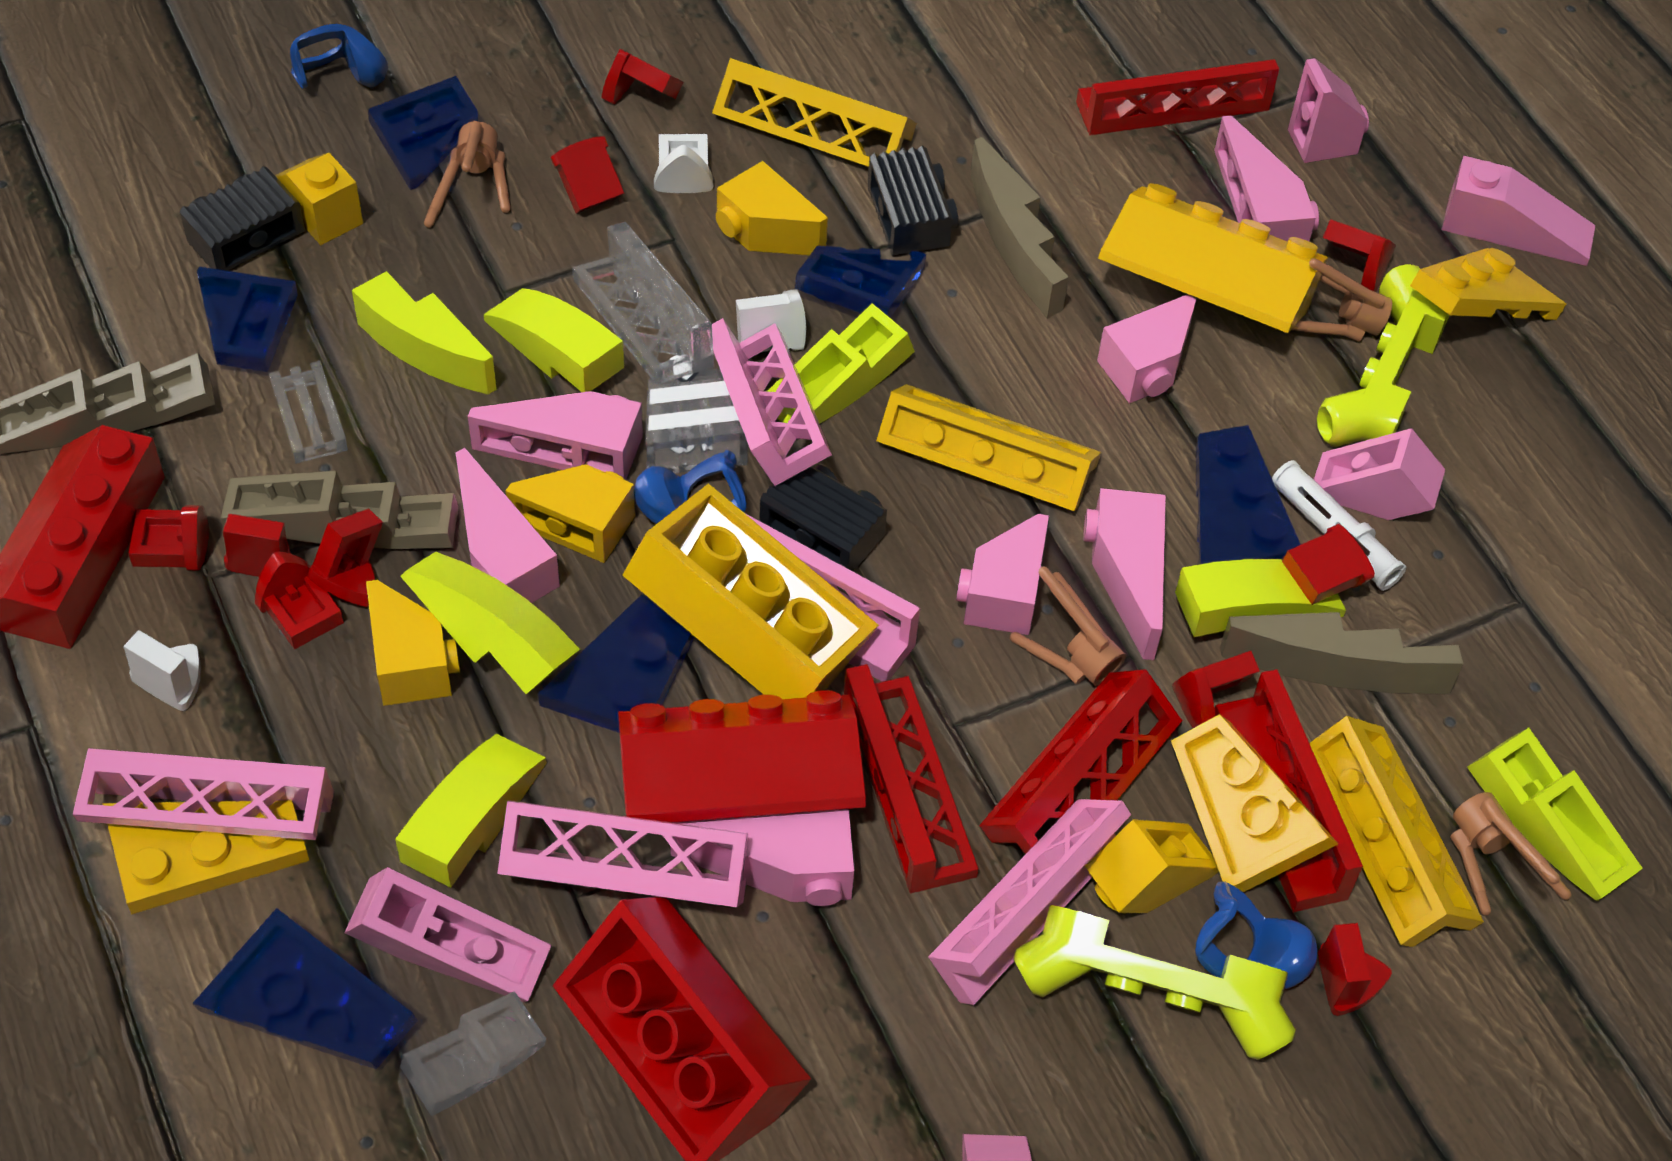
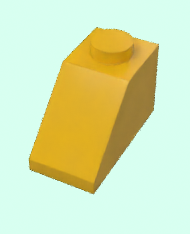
[275,153,363,246]
[716,161,828,256]
[505,464,635,563]
[366,580,460,706]
[1085,819,1219,913]

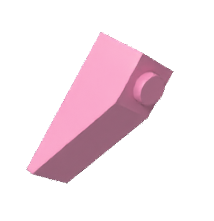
[1214,116,1319,241]
[1441,156,1595,266]
[468,391,643,480]
[456,448,560,603]
[1083,488,1166,660]
[670,809,854,906]
[345,867,551,1002]

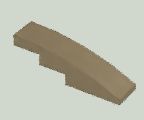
[970,137,1069,318]
[0,353,215,454]
[220,471,459,549]
[1220,612,1464,694]

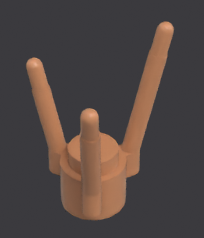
[424,121,510,228]
[1291,258,1392,342]
[1010,566,1126,686]
[1450,792,1571,916]

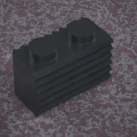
[868,146,958,255]
[180,166,305,276]
[759,464,887,571]

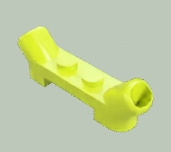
[1317,264,1450,447]
[1013,905,1296,1060]

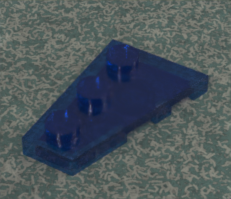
[1196,425,1301,565]
[538,593,695,733]
[192,908,418,1069]

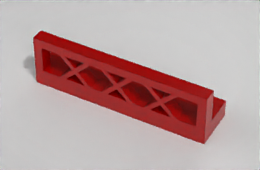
[1076,59,1279,136]
[844,664,979,894]
[979,669,1183,854]
[1215,669,1363,913]

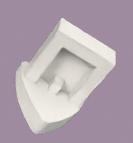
[654,134,714,193]
[736,289,806,352]
[124,630,201,711]

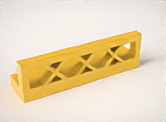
[712,58,917,167]
[876,384,1101,511]
[1310,716,1484,947]

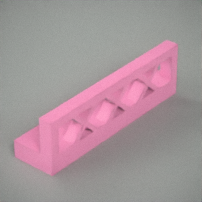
[705,318,832,486]
[745,513,920,682]
[73,748,334,840]
[928,799,1131,1005]
[497,801,748,907]

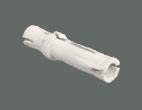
[1271,460,1406,591]

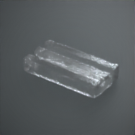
[269,361,348,464]

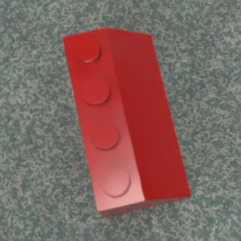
[0,425,165,649]
[618,690,866,823]
[552,897,811,1161]

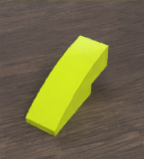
[352,271,497,395]
[484,288,624,392]
[767,303,915,424]
[400,552,580,694]
[1175,559,1346,637]
[1467,728,1643,900]
[395,734,547,888]

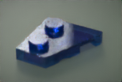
[368,76,478,190]
[794,246,927,318]
[197,267,298,372]

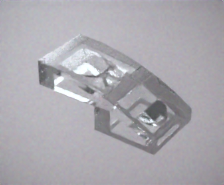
[400,991,546,1116]

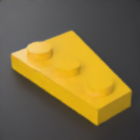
[1410,248,1567,320]
[1171,714,1339,892]
[102,800,309,915]

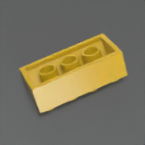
[1098,183,1328,333]
[622,483,879,699]

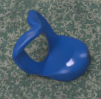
[290,24,388,89]
[634,450,746,524]
[1195,881,1317,989]

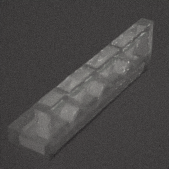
[572,222,714,385]

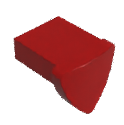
[601,49,684,105]
[550,136,624,214]
[1323,219,1396,292]
[128,505,209,570]
[307,508,383,607]
[223,513,291,577]
[1282,524,1375,605]
[255,551,344,650]
[1172,651,1260,728]
[1318,923,1392,1016]

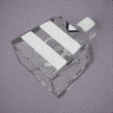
[645,354,748,473]

